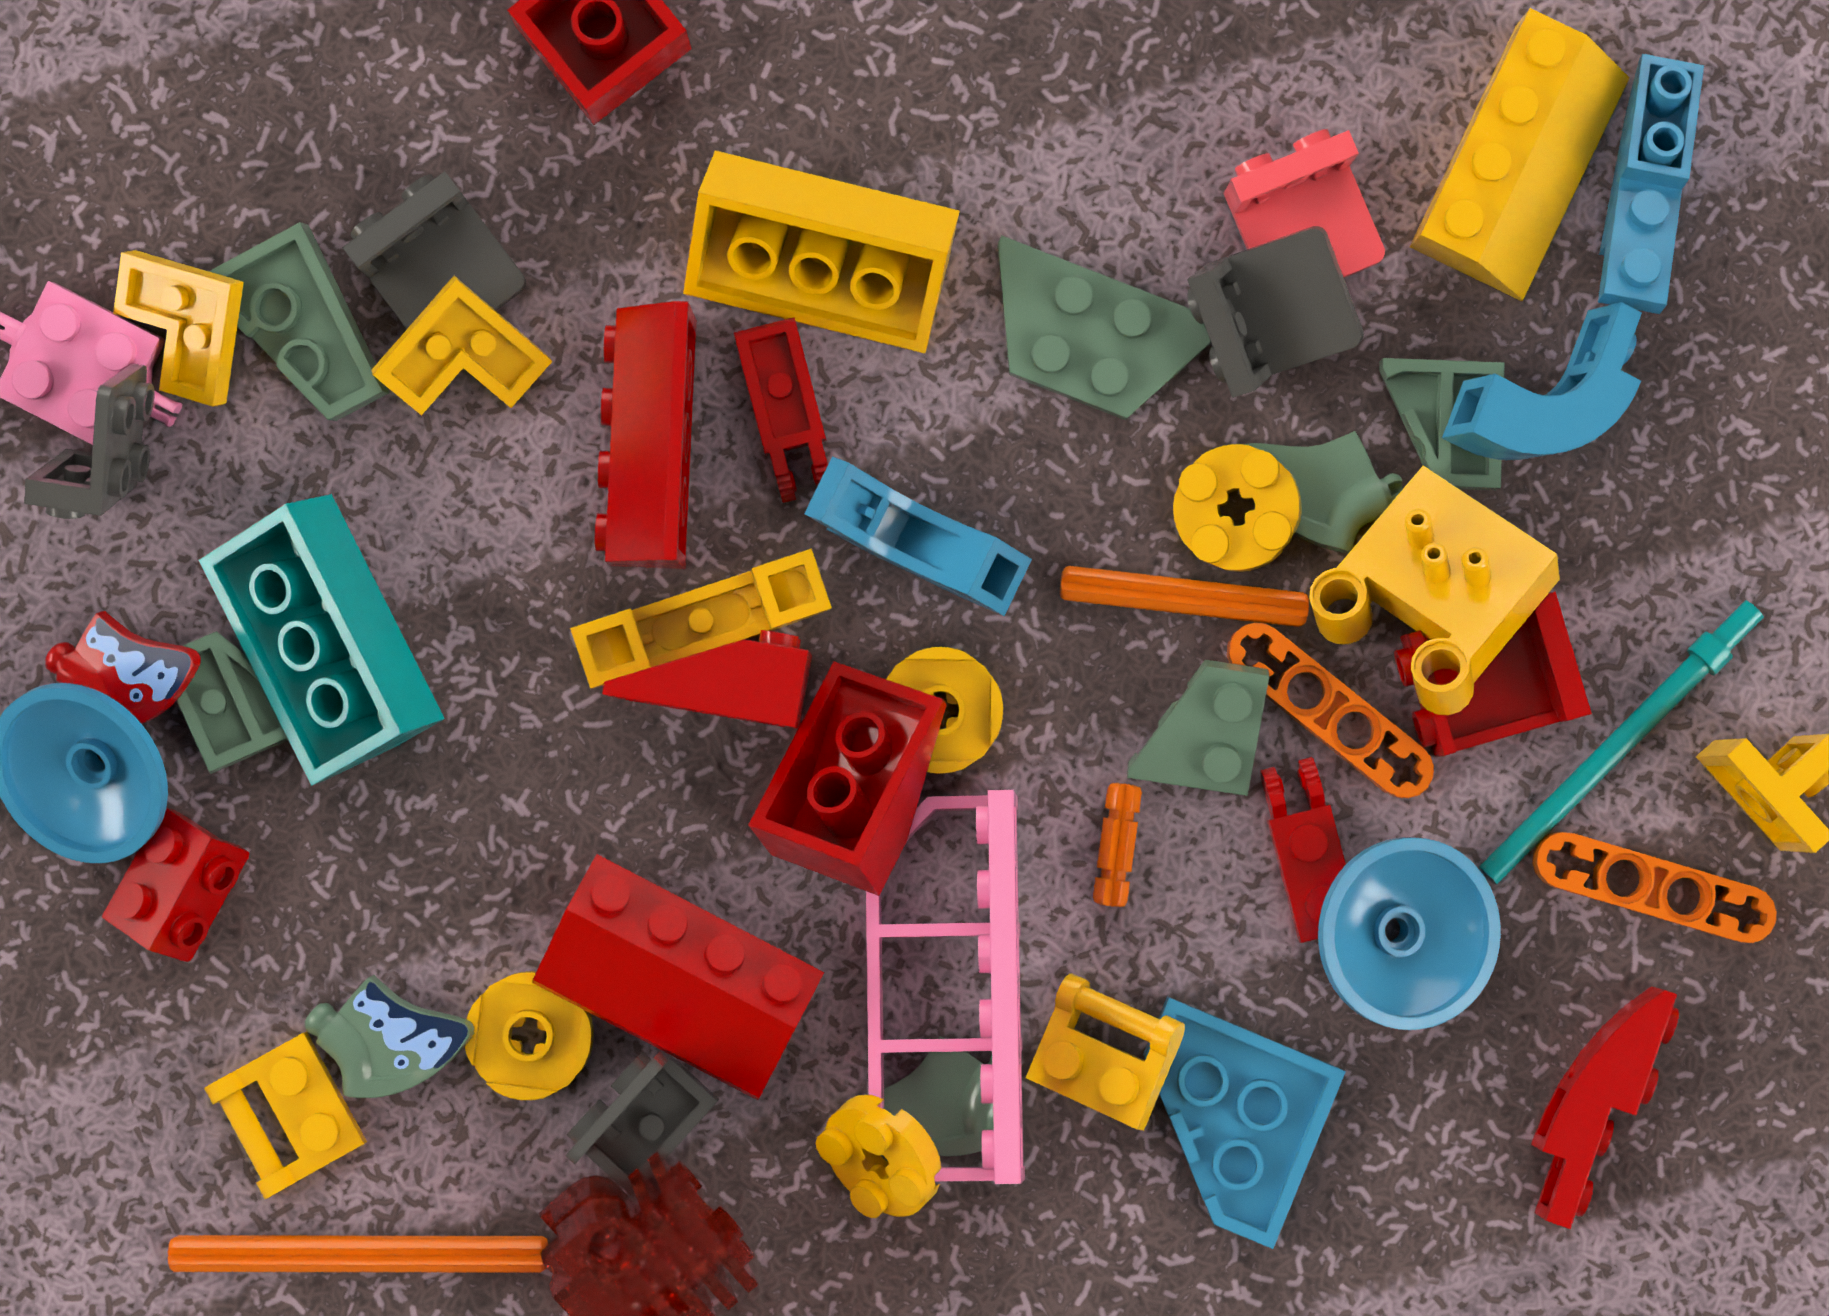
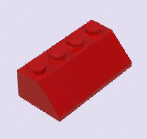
[595,301,697,569]
[532,854,825,1100]

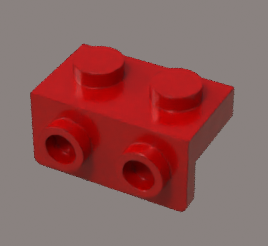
[102,807,249,962]

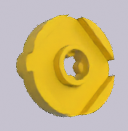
[1173,444,1302,572]
[886,647,1003,774]
[465,971,594,1100]
[816,1095,941,1218]

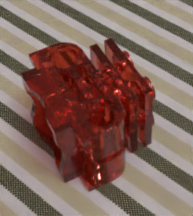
[539,1151,759,1316]

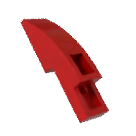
[1531,986,1679,1230]

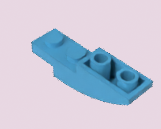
[1598,54,1704,314]

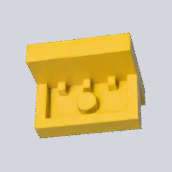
[1696,734,1829,853]

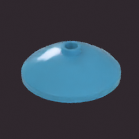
[0,683,168,863]
[1318,837,1501,1030]

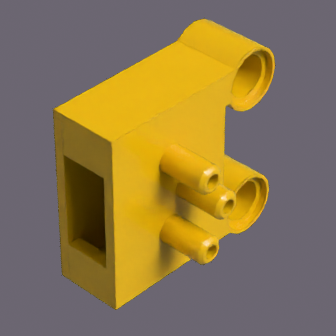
[1309,466,1560,715]

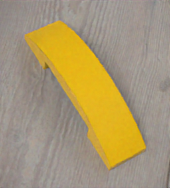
[570,548,832,689]

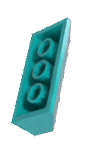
[199,494,445,786]

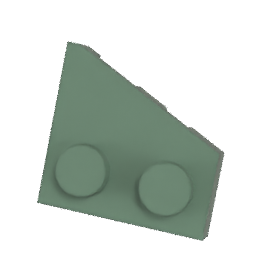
[1379,358,1505,491]
[177,631,288,774]
[1127,660,1269,796]

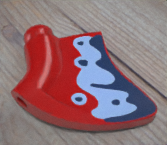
[45,611,201,724]

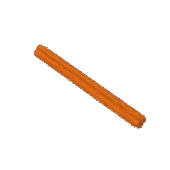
[168,1235,549,1273]

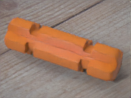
[1093,783,1142,907]

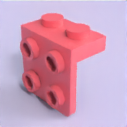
[1223,129,1385,278]

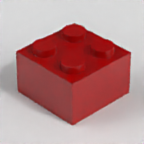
[507,0,692,125]

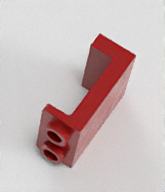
[1394,591,1592,757]

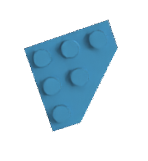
[1143,996,1346,1249]

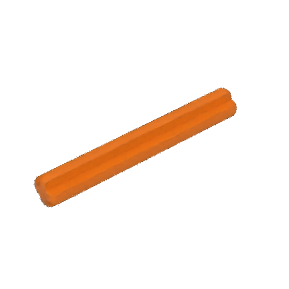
[1060,566,1309,627]

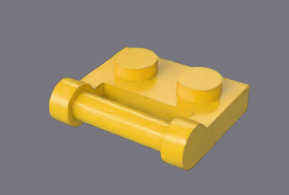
[1025,973,1185,1131]
[204,1031,367,1199]

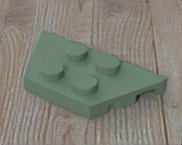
[997,235,1211,420]

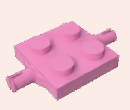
[0,281,182,445]

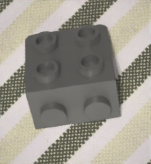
[342,171,526,329]
[1187,226,1364,398]
[24,363,155,519]
[565,1050,719,1196]

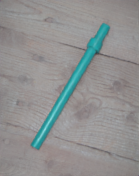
[1479,600,1764,885]

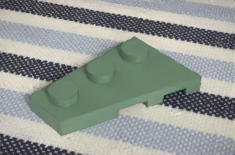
[209,222,390,421]

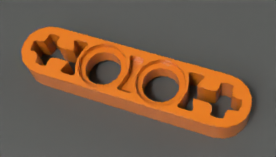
[1227,622,1434,798]
[1532,832,1777,943]

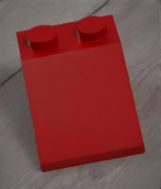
[602,630,812,729]
[748,661,946,896]

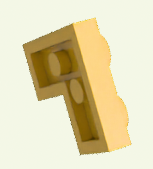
[113,250,244,407]
[371,275,552,416]

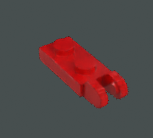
[734,317,828,503]
[1260,757,1346,943]

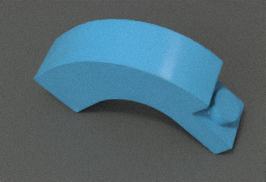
[1442,302,1642,460]
[804,456,1032,616]

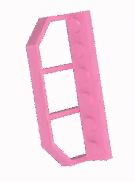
[866,790,1025,1184]

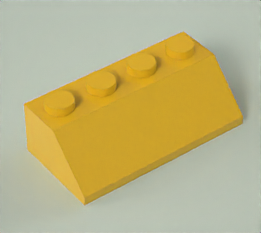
[1410,8,1630,301]
[683,151,960,353]

